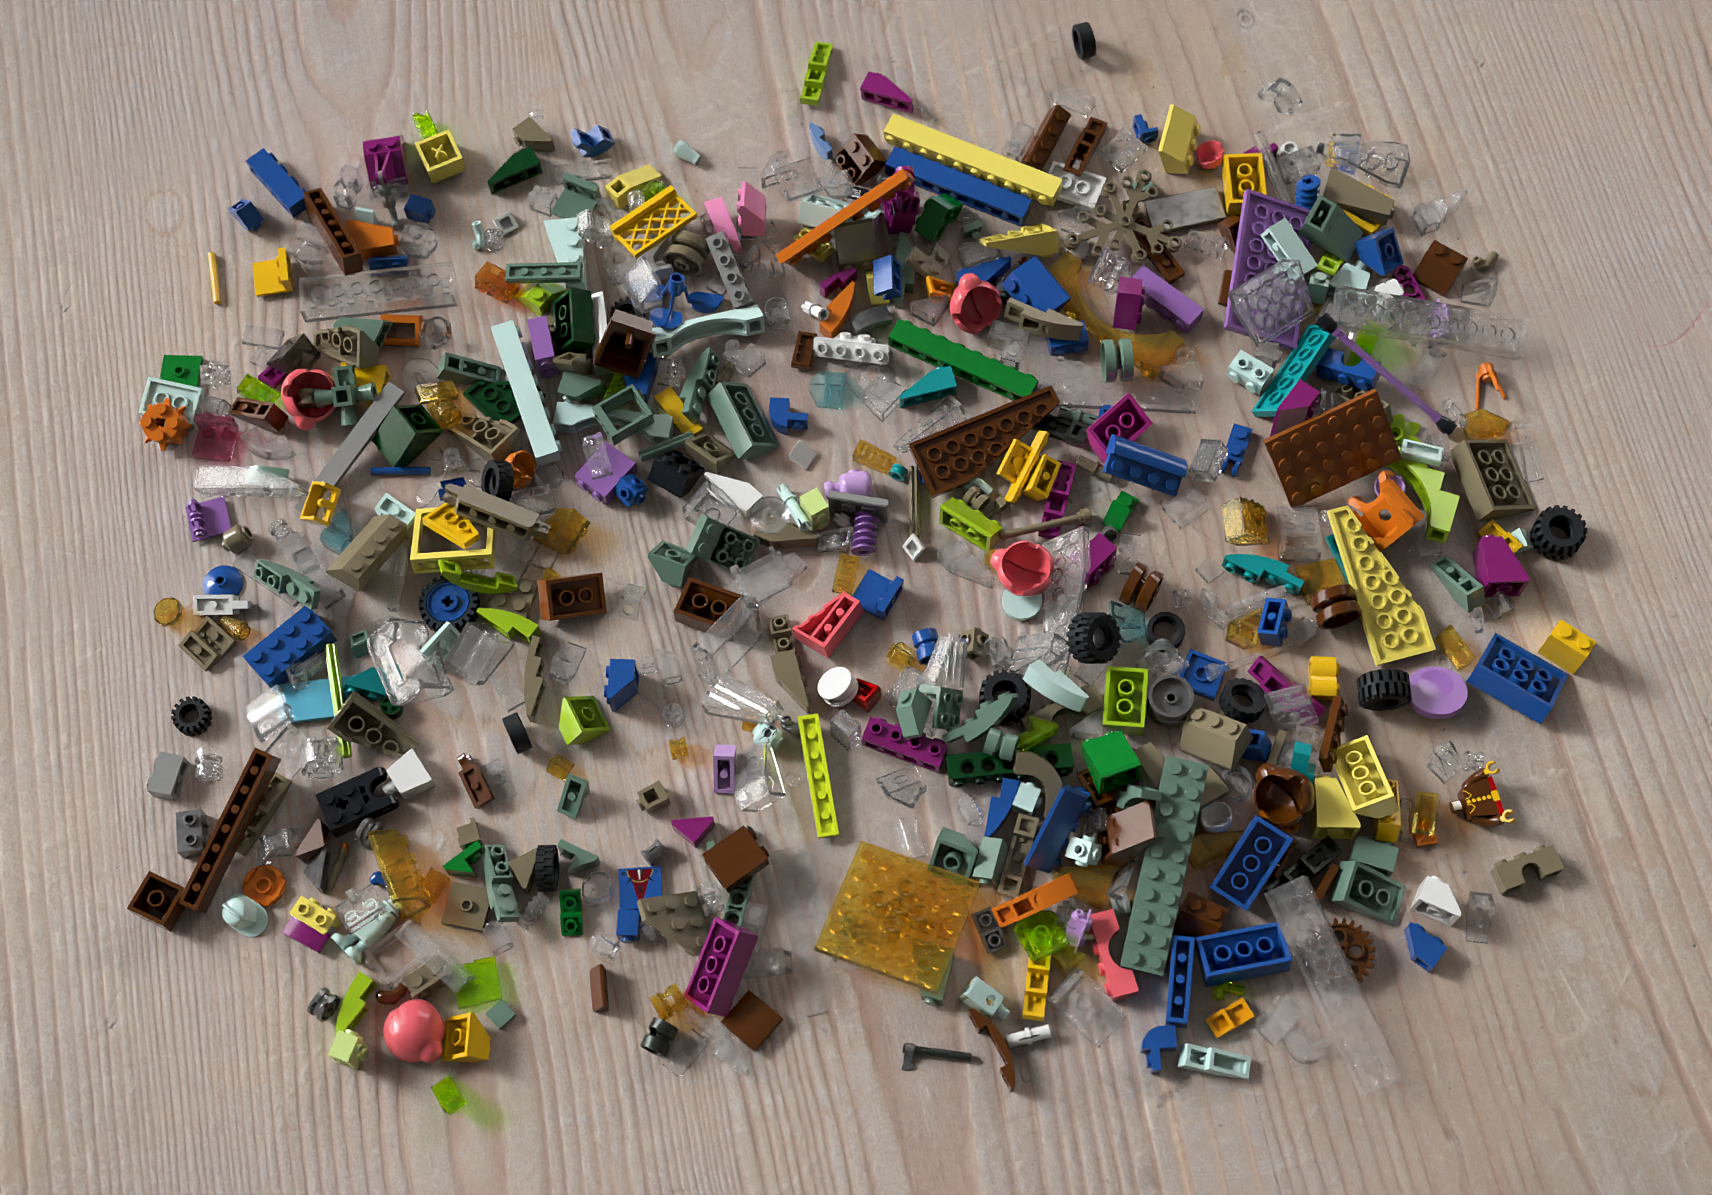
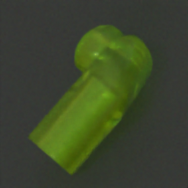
[1212,982,1245,1001]

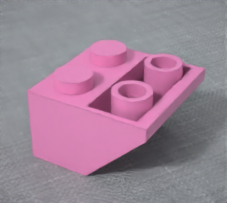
[737,181,767,236]

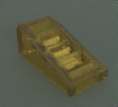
[852,439,897,475]

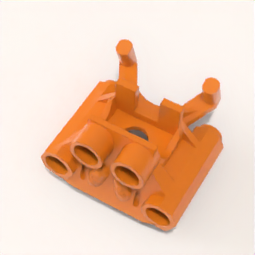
[1347,470,1425,552]

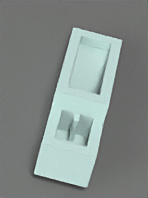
[1023,659,1089,712]
[1178,1043,1251,1079]

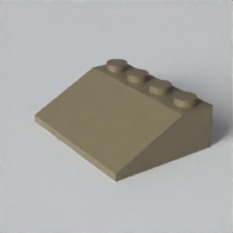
[1449,439,1536,521]

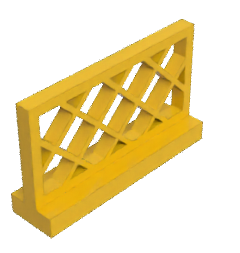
[609,185,698,259]

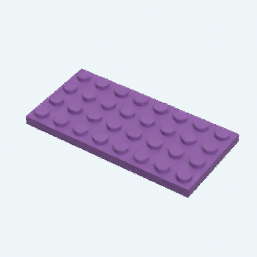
[1224,189,1312,350]

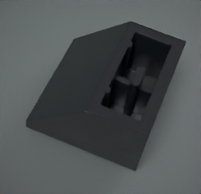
[647,450,705,498]

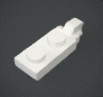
[193,595,251,615]

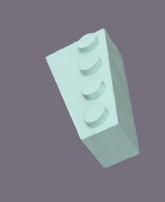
[543,217,587,290]

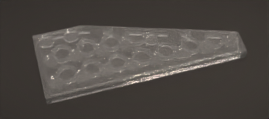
[1040,526,1091,678]

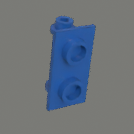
[368,255,409,275]

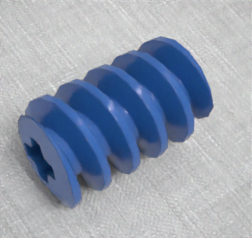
[1295,174,1321,210]

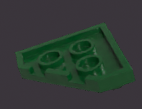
[463,381,546,424]

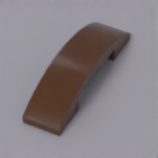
[968,1008,1015,1091]

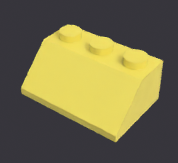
[1158,105,1201,174]

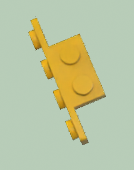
[996,431,1049,503]

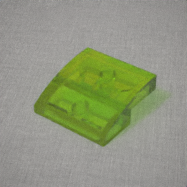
[452,956,502,1009]

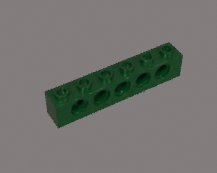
[946,743,1074,787]

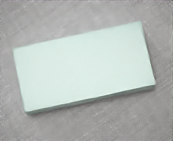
[1400,439,1443,467]

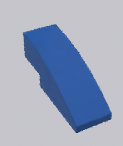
[984,778,1020,838]

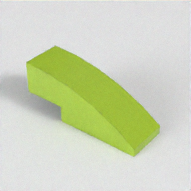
[476,608,542,643]
[335,971,377,1036]

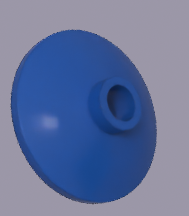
[203,565,243,596]

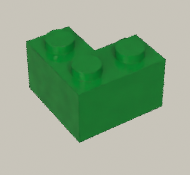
[914,193,964,242]

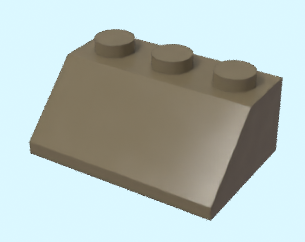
[1179,705,1253,771]

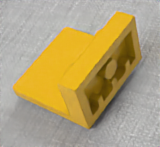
[252,247,294,297]

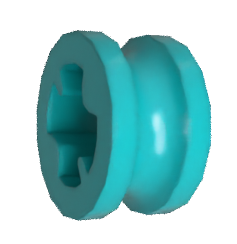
[888,464,908,482]

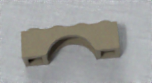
[1020,684,1104,747]

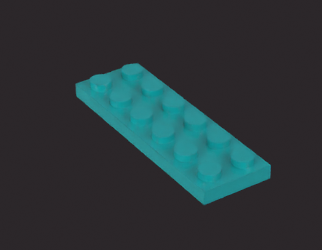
[1251,323,1341,417]

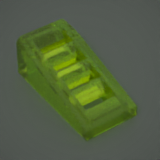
[236,373,281,404]

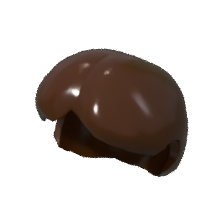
[1253,763,1315,828]

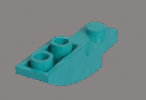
[1221,554,1304,595]

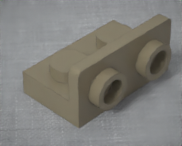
[403,955,454,1000]

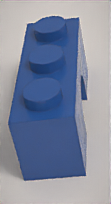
[1317,348,1381,391]

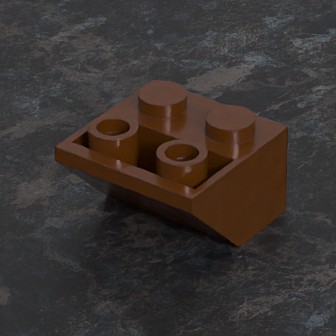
[833,133,887,187]

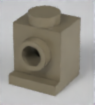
[636,781,671,814]

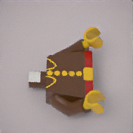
[1449,761,1516,829]

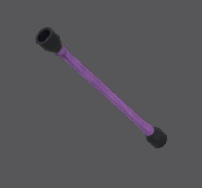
[1316,313,1457,437]

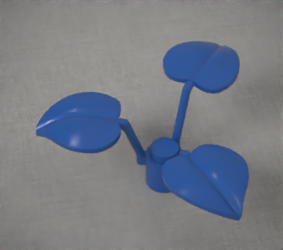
[635,273,724,330]

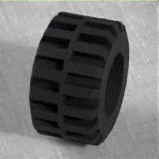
[1530,505,1587,561]
[1066,612,1121,664]
[979,669,1031,726]
[1356,669,1412,711]

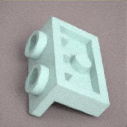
[419,622,465,668]

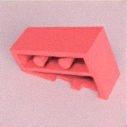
[792,592,863,658]

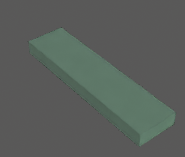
[505,262,583,284]

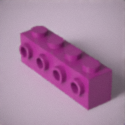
[861,717,948,773]

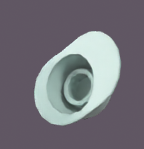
[222,894,268,937]

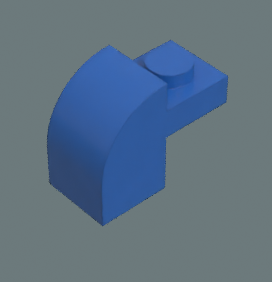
[570,124,615,158]
[769,397,808,435]
[1140,1025,1177,1074]

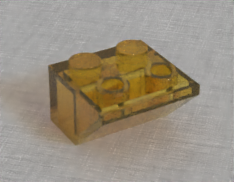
[1221,497,1270,546]

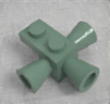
[314,364,378,426]

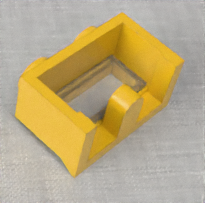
[300,481,341,527]

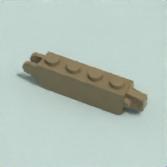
[443,484,551,541]

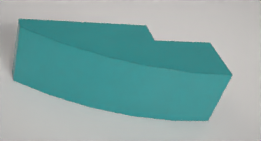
[1291,741,1316,783]

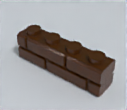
[1020,104,1071,171]

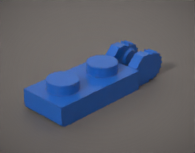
[1219,423,1253,477]

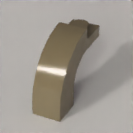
[1013,750,1063,818]

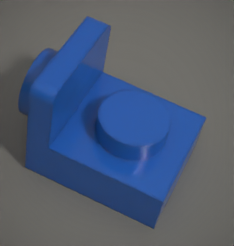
[1132,114,1159,144]

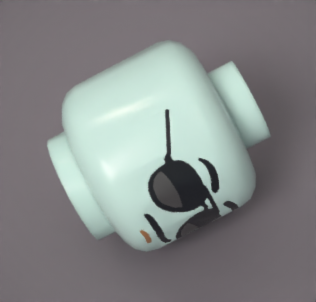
[752,722,784,752]

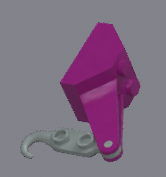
[363,135,409,229]

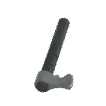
[901,1043,972,1070]

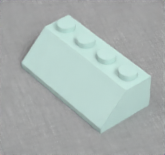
[797,193,882,234]

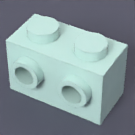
[1226,350,1274,395]

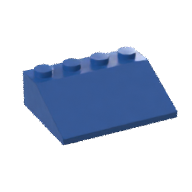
[1466,633,1569,724]

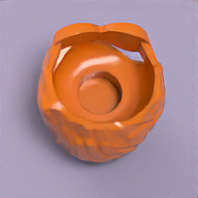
[505,450,536,489]

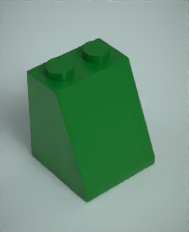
[1081,730,1141,795]

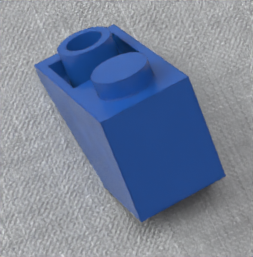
[1404,922,1447,973]

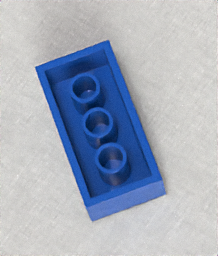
[242,606,337,693]
[1209,814,1293,911]

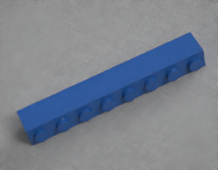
[885,147,1032,227]

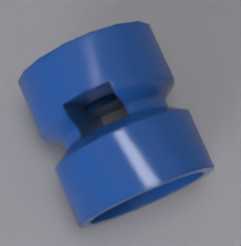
[911,628,944,665]

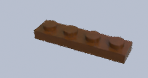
[1133,216,1185,284]
[1318,696,1348,772]

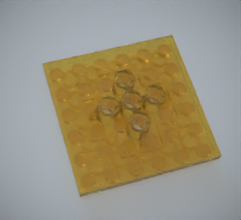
[815,841,980,995]

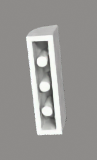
[591,291,615,376]

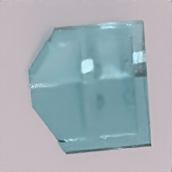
[809,371,847,409]
[1109,601,1147,643]

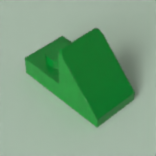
[1102,491,1139,534]
[443,841,483,878]

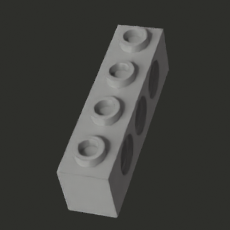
[705,231,756,309]

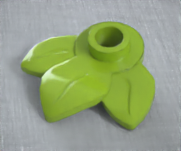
[1389,413,1420,446]

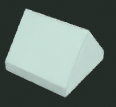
[1511,528,1534,554]

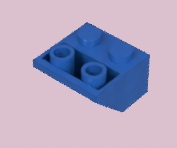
[604,659,639,712]

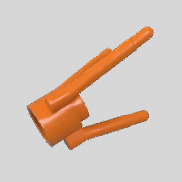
[1475,362,1506,410]

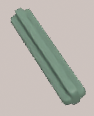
[638,431,694,462]

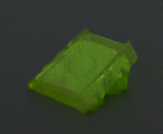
[1013,910,1070,962]

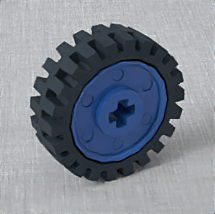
[418,575,481,634]

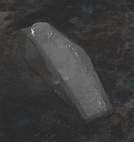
[1333,142,1411,189]
[893,394,971,454]

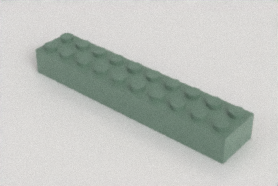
[1119,755,1209,977]

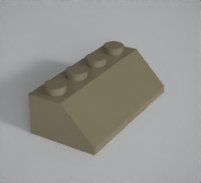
[326,514,407,592]

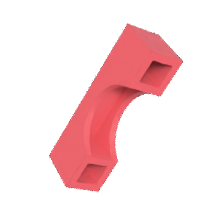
[1087,909,1139,1002]

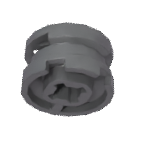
[354,817,385,851]
[307,987,341,1022]

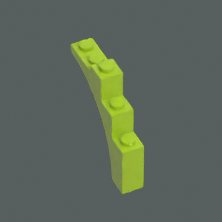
[1387,446,1460,544]

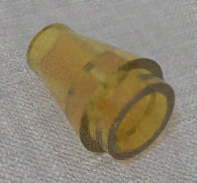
[220,615,251,641]

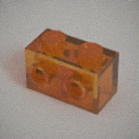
[475,261,520,304]

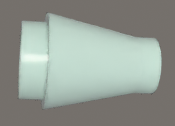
[673,140,701,165]

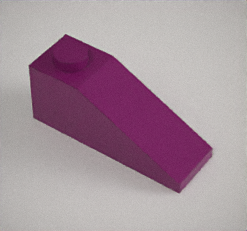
[860,71,914,114]

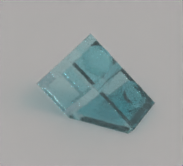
[319,508,354,555]

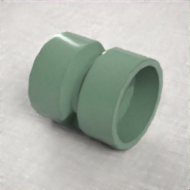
[983,727,1019,762]

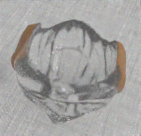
[419,316,452,350]

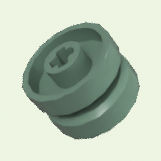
[1100,338,1134,383]

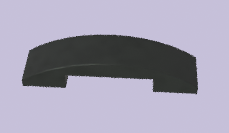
[1032,414,1090,444]

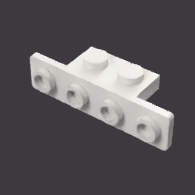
[813,332,889,365]

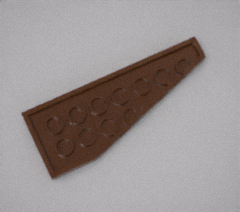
[908,385,1060,498]

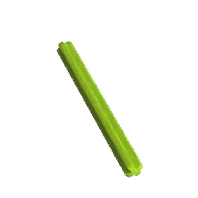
[325,643,352,759]

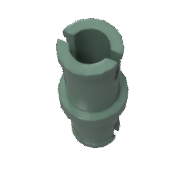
[1057,405,1098,426]

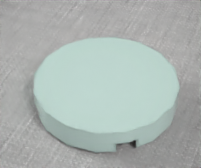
[1002,589,1042,621]

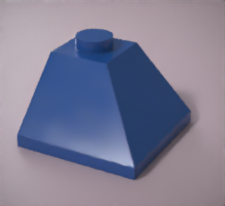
[1355,227,1404,276]

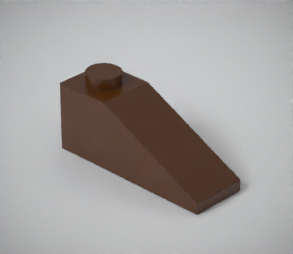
[227,397,289,432]

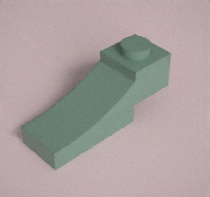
[1116,784,1162,810]

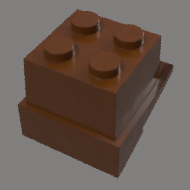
[593,309,657,379]

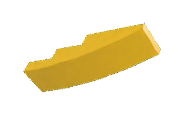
[1022,931,1053,1021]

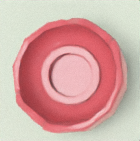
[1195,140,1225,169]

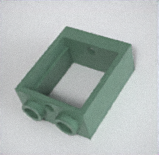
[592,384,655,445]

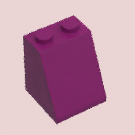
[1472,535,1530,598]

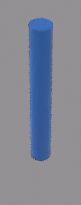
[371,467,431,475]

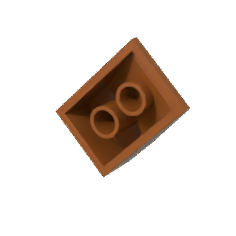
[537,572,607,621]

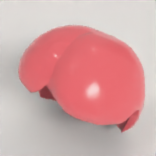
[950,273,1002,335]
[281,369,336,430]
[990,540,1054,597]
[383,999,445,1063]

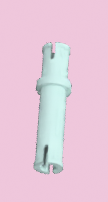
[777,484,811,531]

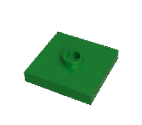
[160,355,204,387]

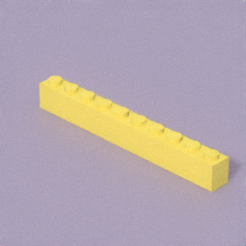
[883,113,1063,207]

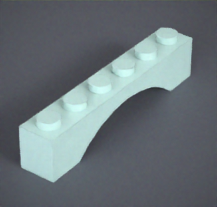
[650,304,765,358]
[553,401,674,444]

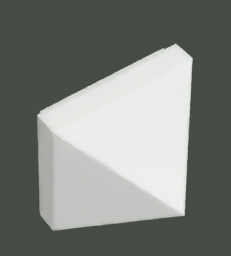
[902,533,926,561]

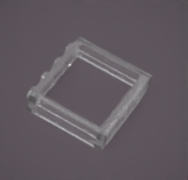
[691,594,763,689]

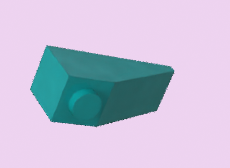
[899,366,957,408]

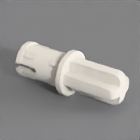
[801,301,829,321]

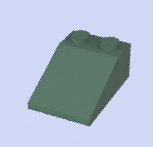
[1329,860,1406,926]

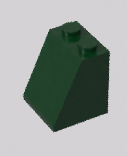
[372,404,443,467]

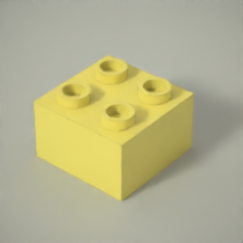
[414,130,466,184]

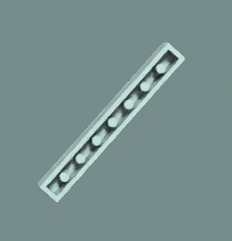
[491,320,562,467]

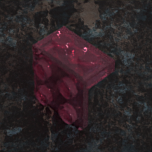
[192,412,239,462]

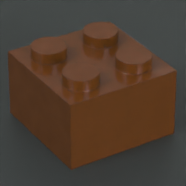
[127,871,186,932]

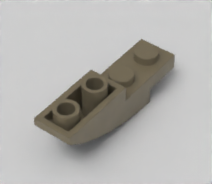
[1004,298,1084,341]

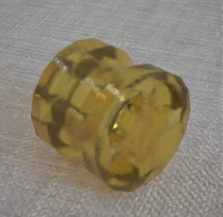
[669,737,689,760]

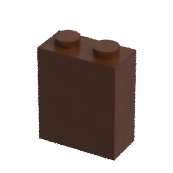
[702,825,770,894]

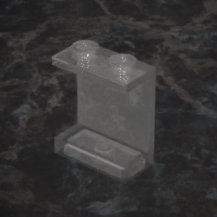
[730,546,794,608]

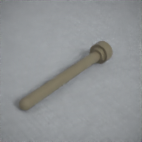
[999,508,1092,540]

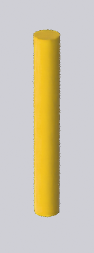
[208,252,221,305]

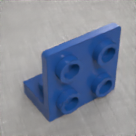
[852,569,904,621]

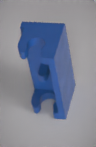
[873,255,902,300]

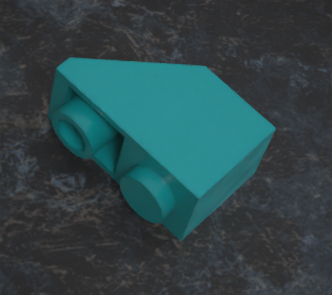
[343,667,392,701]

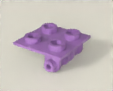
[185,496,231,542]

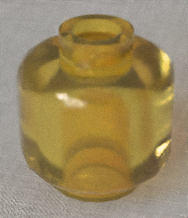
[885,641,917,672]

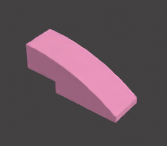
[704,197,742,252]

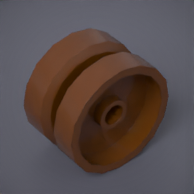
[1119,562,1164,614]
[1309,584,1362,630]

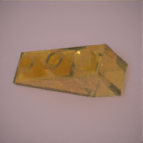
[1188,830,1245,871]

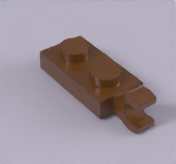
[457,753,495,809]

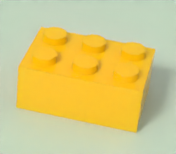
[1221,153,1267,215]

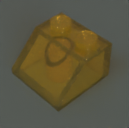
[533,507,591,555]

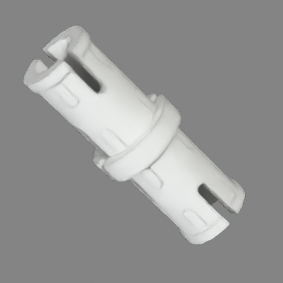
[1006,1024,1051,1048]

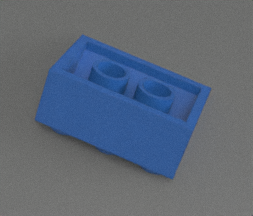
[1002,256,1071,313]

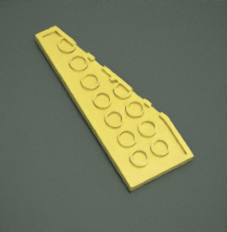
[1327,505,1436,666]

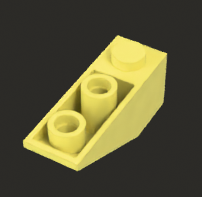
[605,164,662,210]

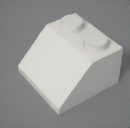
[1410,876,1462,927]

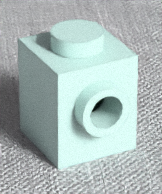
[1012,782,1043,816]

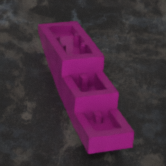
[1038,460,1077,541]

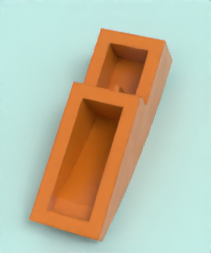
[819,281,855,338]

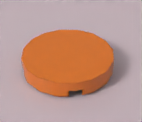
[243,865,286,907]

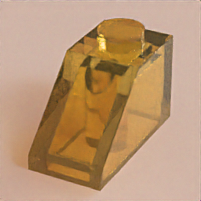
[1412,791,1441,836]

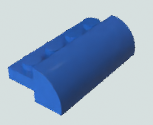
[1102,434,1187,497]

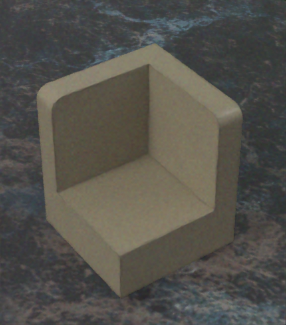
[457,817,484,850]

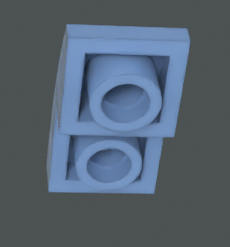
[809,122,833,163]

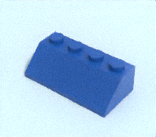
[1023,785,1090,873]
[1196,921,1292,987]

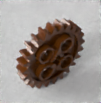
[1305,918,1376,989]

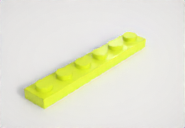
[797,713,839,839]

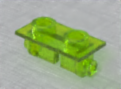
[412,110,439,140]

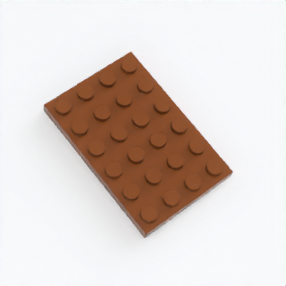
[1263,389,1402,509]

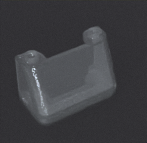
[367,618,454,706]

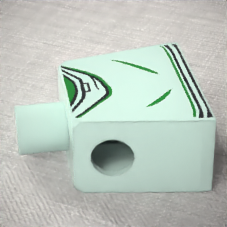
[958,976,1010,1021]

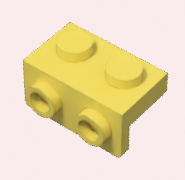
[290,896,342,935]

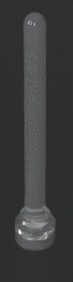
[1204,642,1296,681]

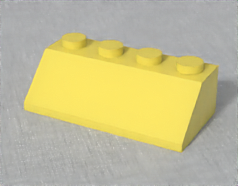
[1333,735,1399,819]

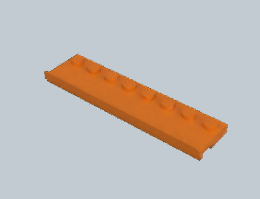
[776,168,915,265]

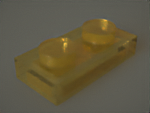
[414,381,459,405]

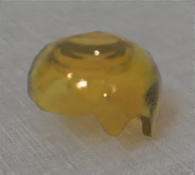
[154,597,185,627]

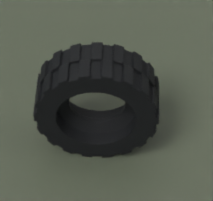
[481,460,514,501]
[1218,678,1267,724]
[535,845,559,892]

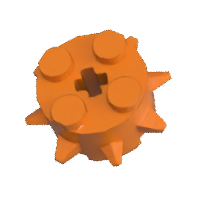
[139,398,192,451]

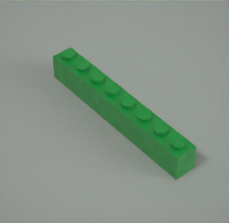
[888,319,1038,401]

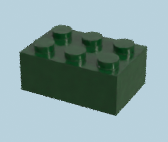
[553,287,595,356]

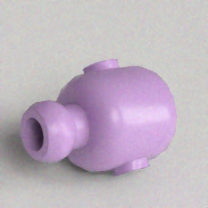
[824,469,873,499]

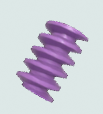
[851,511,879,556]

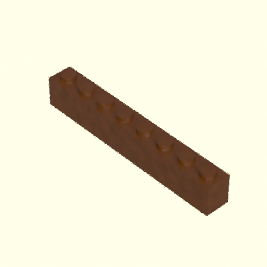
[178,747,282,913]

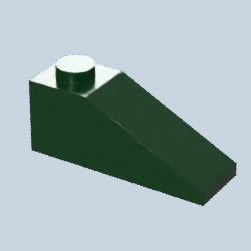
[487,146,543,194]

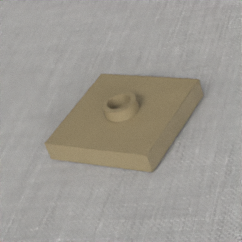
[441,882,490,932]

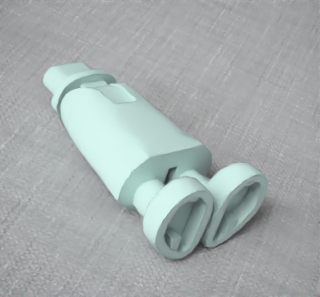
[331,896,405,965]

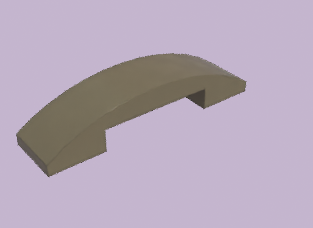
[997,813,1039,898]

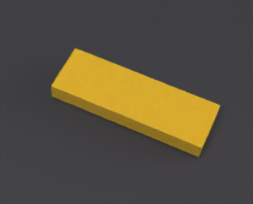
[654,387,703,437]

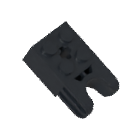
[315,767,400,838]

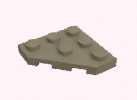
[637,891,709,956]

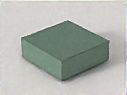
[485,999,517,1030]

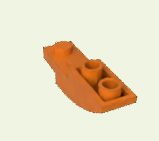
[991,872,1079,928]

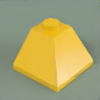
[442,1012,491,1062]

